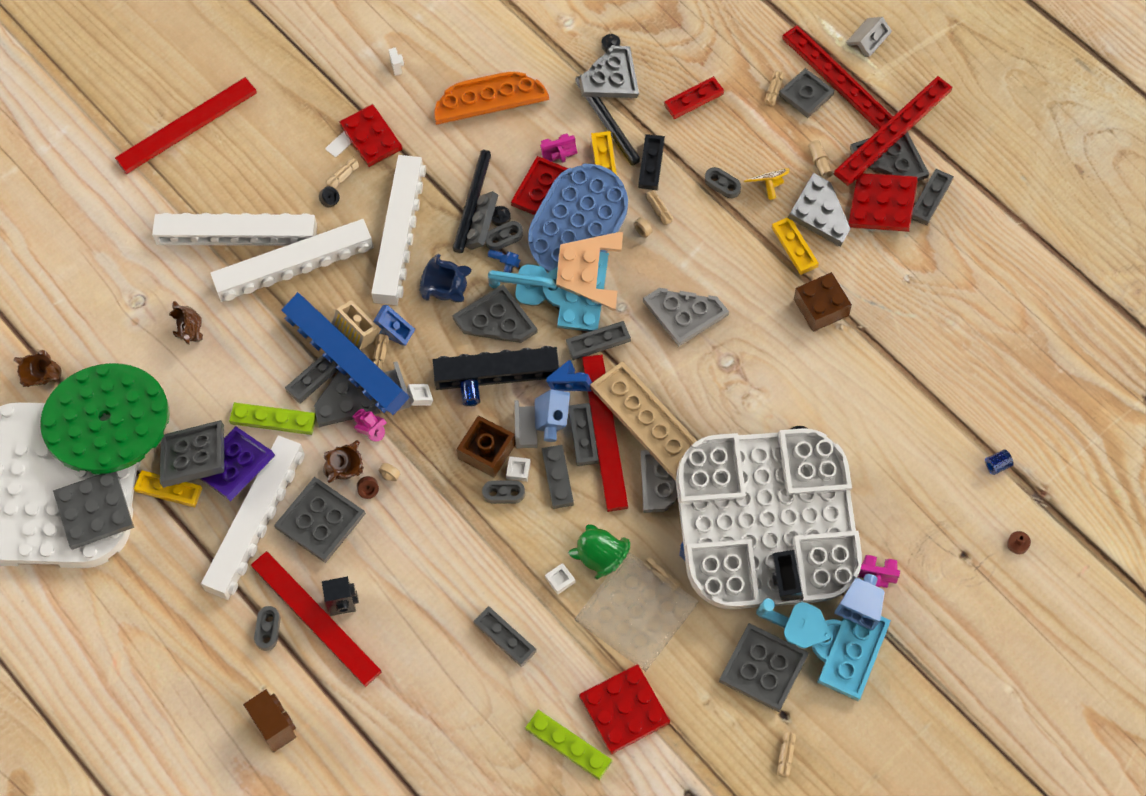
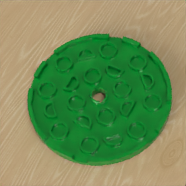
[40,363,170,474]

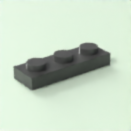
[912,169,954,226]
[465,191,499,250]
[566,321,631,360]
[285,355,338,403]
[569,403,598,466]
[542,445,574,509]
[473,606,537,667]

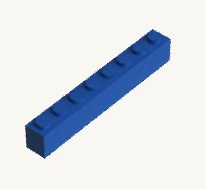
[281,292,410,415]

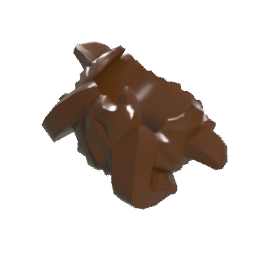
[169,301,203,345]
[14,350,62,387]
[323,440,364,483]

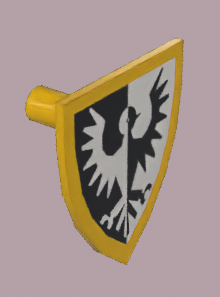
[744,168,790,200]

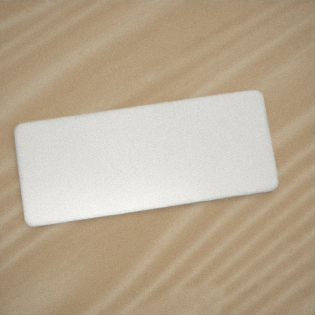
[325,132,352,157]

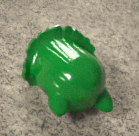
[568,525,631,580]

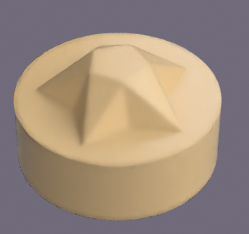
[634,217,653,238]
[378,463,400,481]

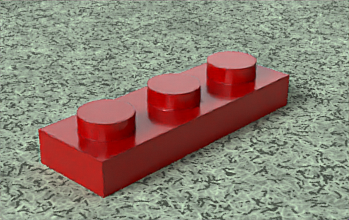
[664,76,724,120]

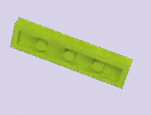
[229,402,316,435]
[525,710,612,780]

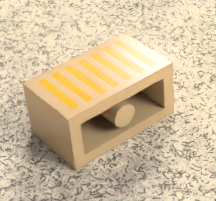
[332,300,379,350]

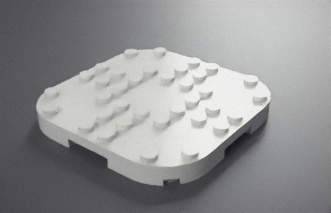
[0,402,141,568]
[676,429,862,609]

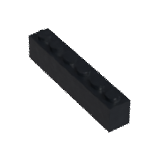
[433,346,559,390]

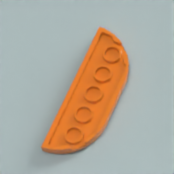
[434,72,549,125]

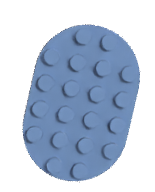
[528,164,628,273]

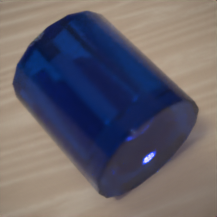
[460,380,481,406]
[985,449,1014,475]

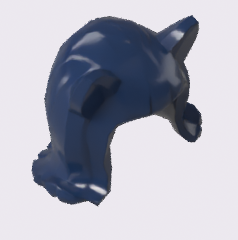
[419,254,472,303]

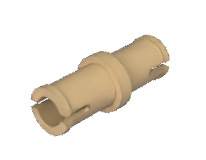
[808,140,833,179]

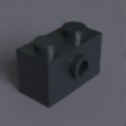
[772,550,804,602]
[321,576,359,616]

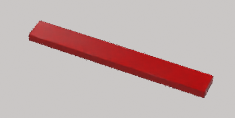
[782,25,893,130]
[833,76,953,186]
[115,77,257,174]
[582,354,628,512]
[251,551,382,687]

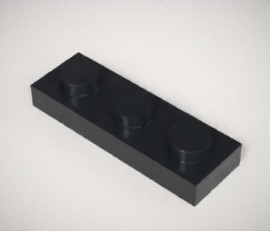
[638,134,665,190]

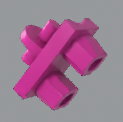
[540,133,578,163]
[352,409,387,442]
[858,555,900,588]

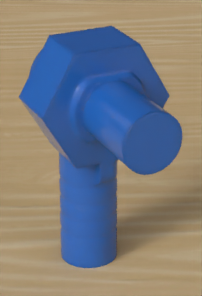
[488,249,521,273]

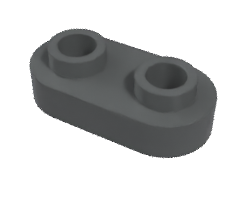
[705,167,741,198]
[485,221,523,251]
[482,480,525,504]
[254,606,281,651]

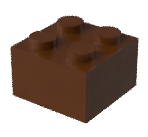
[794,272,852,332]
[456,415,516,478]
[243,689,297,752]

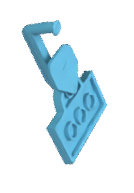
[488,252,609,332]
[756,598,891,701]

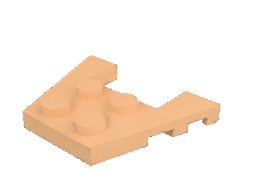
[556,232,623,311]

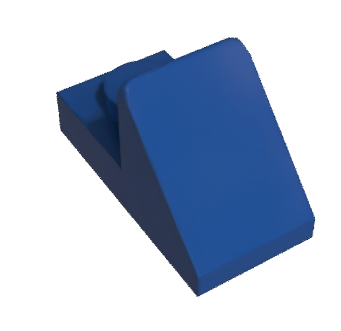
[373,305,415,346]
[546,360,592,391]

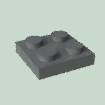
[779,68,834,118]

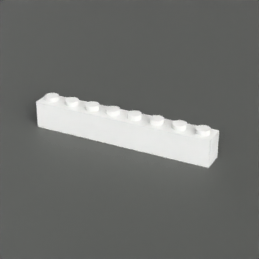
[371,155,426,306]
[152,213,317,246]
[210,219,374,302]
[201,435,305,600]

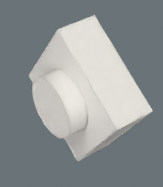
[388,47,404,75]
[407,384,433,406]
[506,456,531,482]
[545,563,575,594]

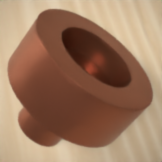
[357,476,379,499]
[1007,531,1031,554]

